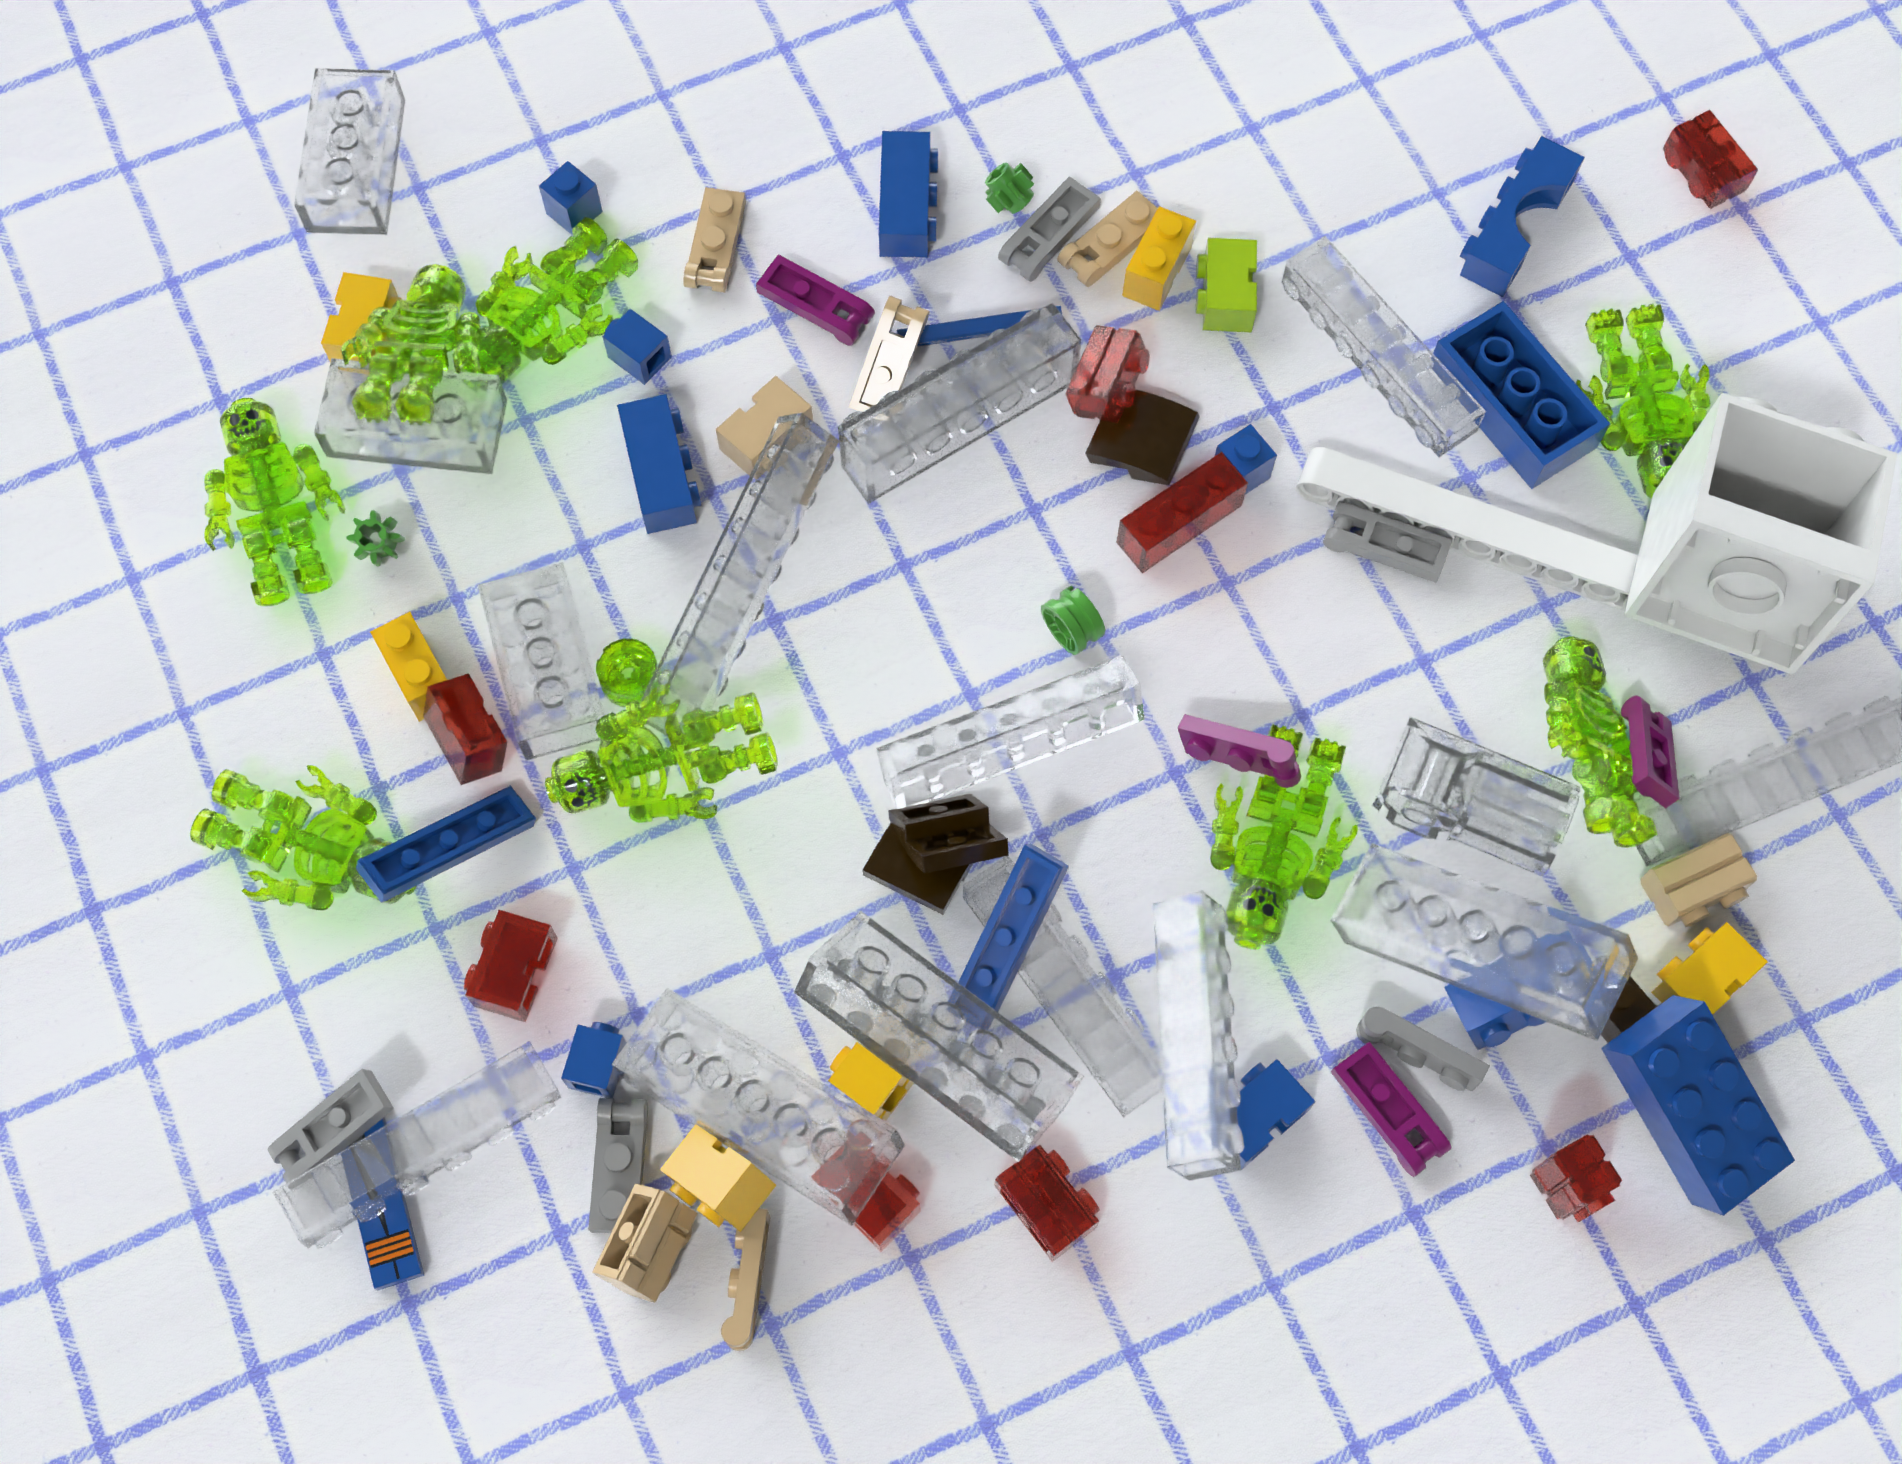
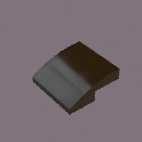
[1085,385,1200,485]
[888,794,1009,874]
[862,803,973,915]

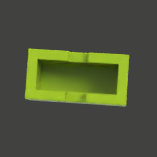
[1195,238,1257,333]

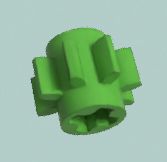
[985,163,1034,214]
[346,510,405,567]

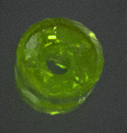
[596,638,661,708]

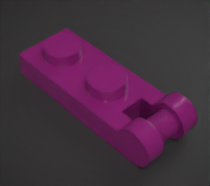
[756,254,875,346]
[1621,695,1680,808]
[1177,714,1301,788]
[1331,1041,1452,1177]

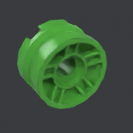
[1041,585,1106,655]

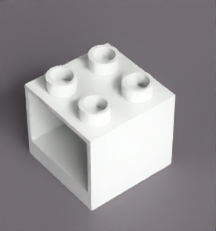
[1624,393,1898,675]

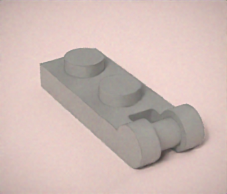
[998,176,1101,282]
[1323,503,1452,583]
[1356,1007,1490,1091]
[268,1069,394,1190]
[588,1098,648,1233]

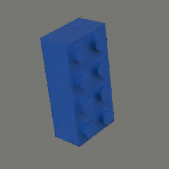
[1428,301,1610,489]
[1601,995,1795,1216]

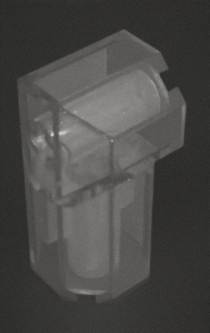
[1372,716,1581,876]

